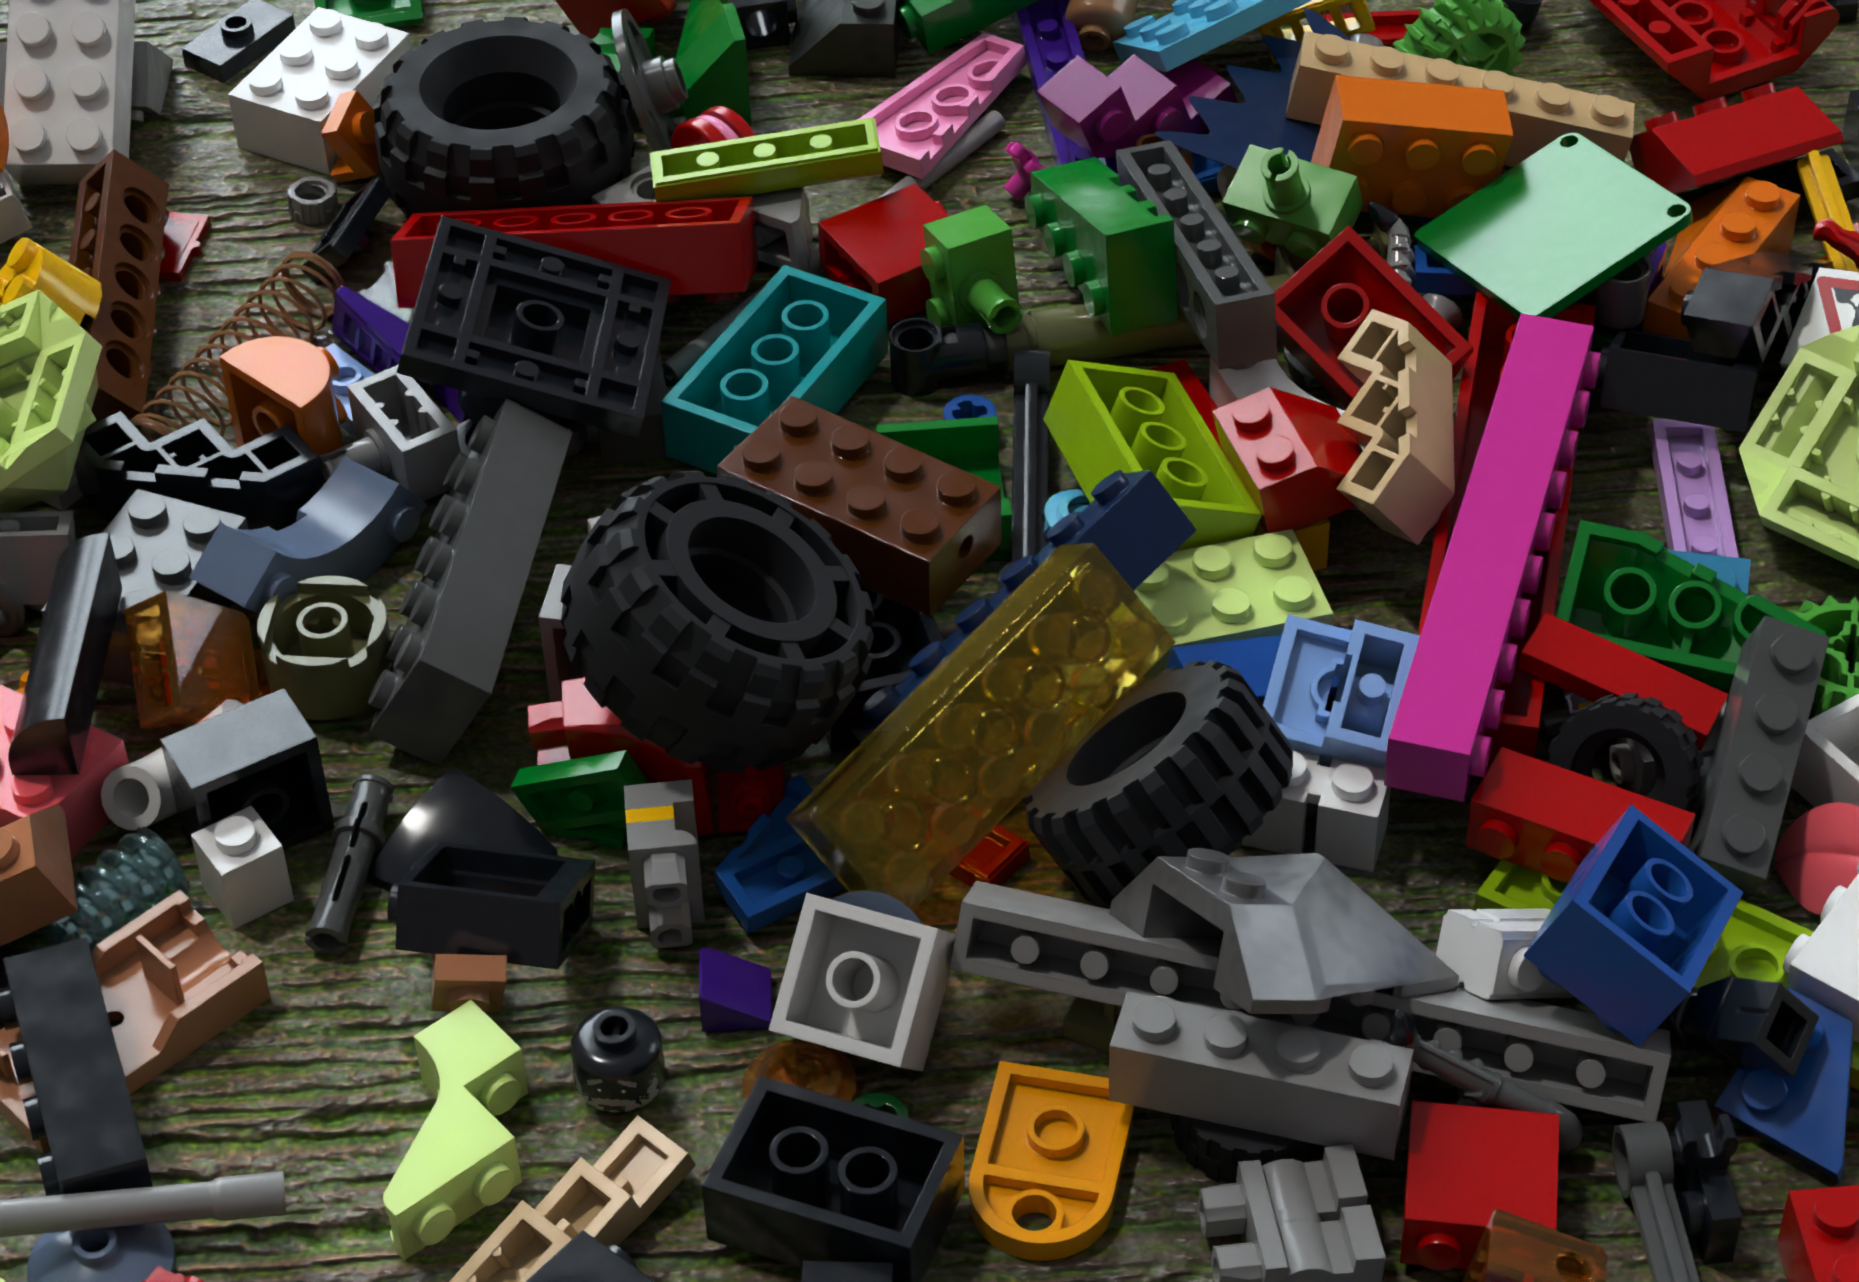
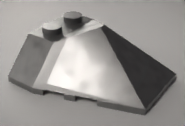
[1109,848,1459,1014]

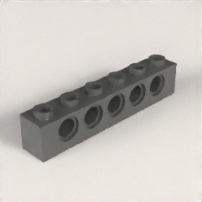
[1116,140,1278,370]

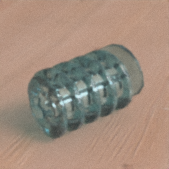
[41,827,191,953]

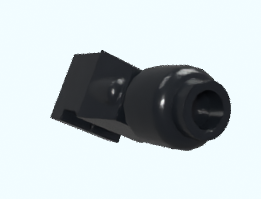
[1657,975,1819,1077]

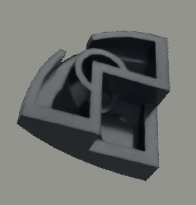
[368,766,558,892]

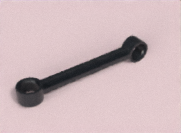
[998,350,1050,590]

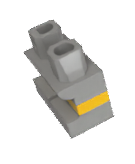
[624,779,705,949]

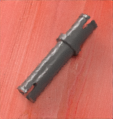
[305,774,394,956]

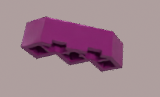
[1037,54,1238,158]

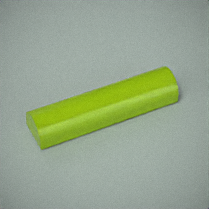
[649,117,884,202]

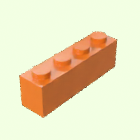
[1642,176,1800,339]

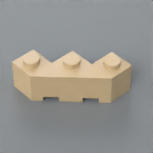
[1336,309,1455,545]

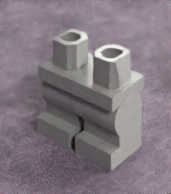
[1197,1144,1386,1282]

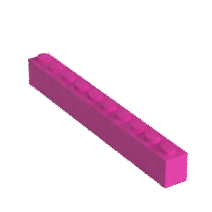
[1384,313,1601,802]

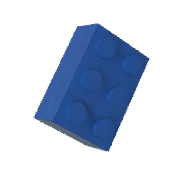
[1523,804,1744,1047]

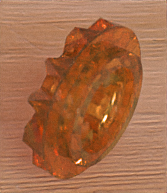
[742,1039,857,1102]

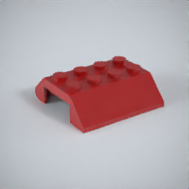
[1589,0,1840,102]

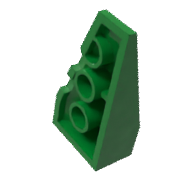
[671,0,752,128]
[1556,520,1826,689]

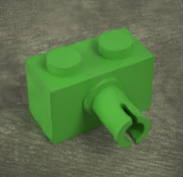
[1222,144,1363,260]
[920,205,1023,334]

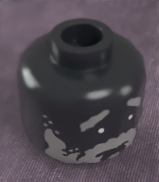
[571,1007,666,1113]

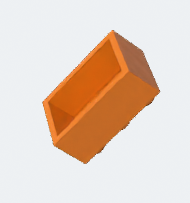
[1311,75,1514,218]

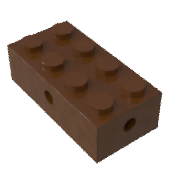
[717,395,1001,618]

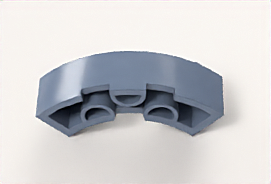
[189,456,427,614]

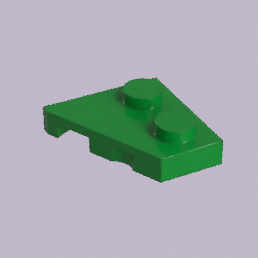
[510,750,650,849]

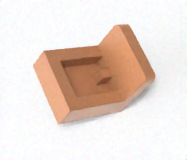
[431,954,507,1012]

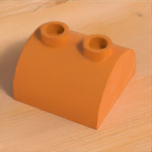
[219,336,347,485]

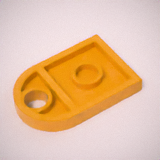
[969,1061,1138,1261]

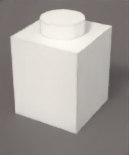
[191,805,294,929]

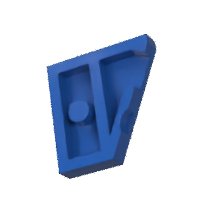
[1714,988,1855,1183]

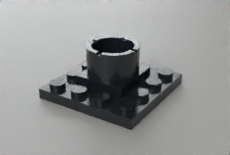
[397,216,671,438]

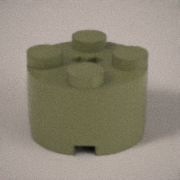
[257,576,392,721]

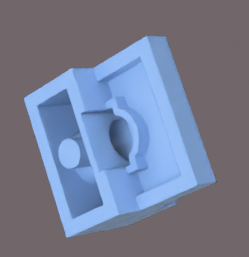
[1263,614,1420,768]

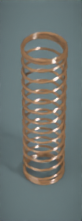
[130,251,346,442]

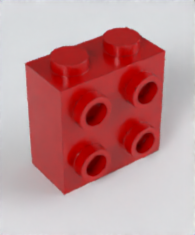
[818,183,949,326]
[1400,1101,1559,1278]

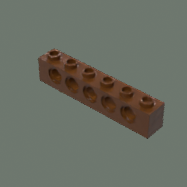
[69,149,169,428]

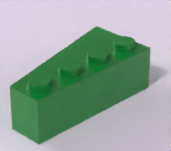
[1025,157,1178,337]

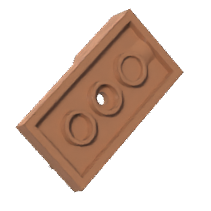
[0,889,271,1154]

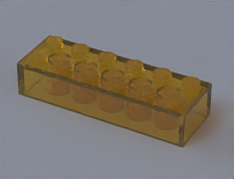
[785,543,1176,911]

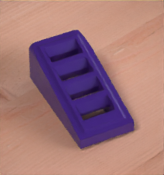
[332,285,430,391]

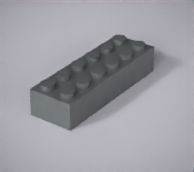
[368,398,573,767]

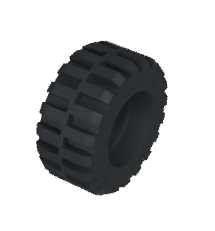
[1025,660,1293,907]

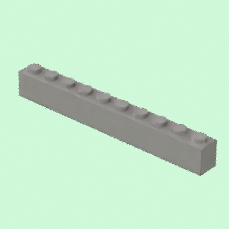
[950,881,1671,1122]

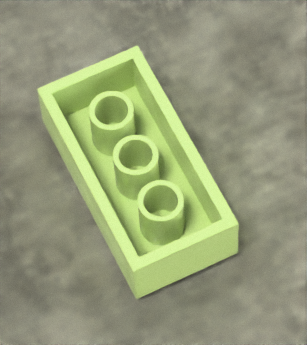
[1061,529,1333,718]

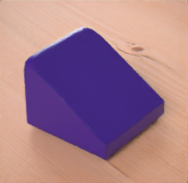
[699,948,772,1031]

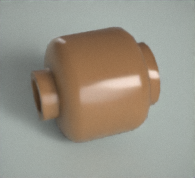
[1065,0,1138,52]

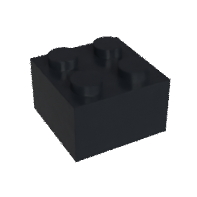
[160,688,334,851]

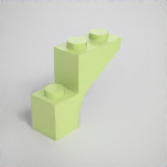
[383,1000,528,1261]

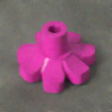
[1003,142,1046,201]

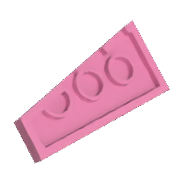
[857,33,1027,179]

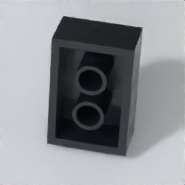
[701,1075,965,1282]

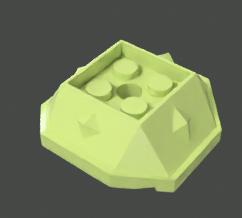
[0,290,103,513]
[1739,325,1859,569]

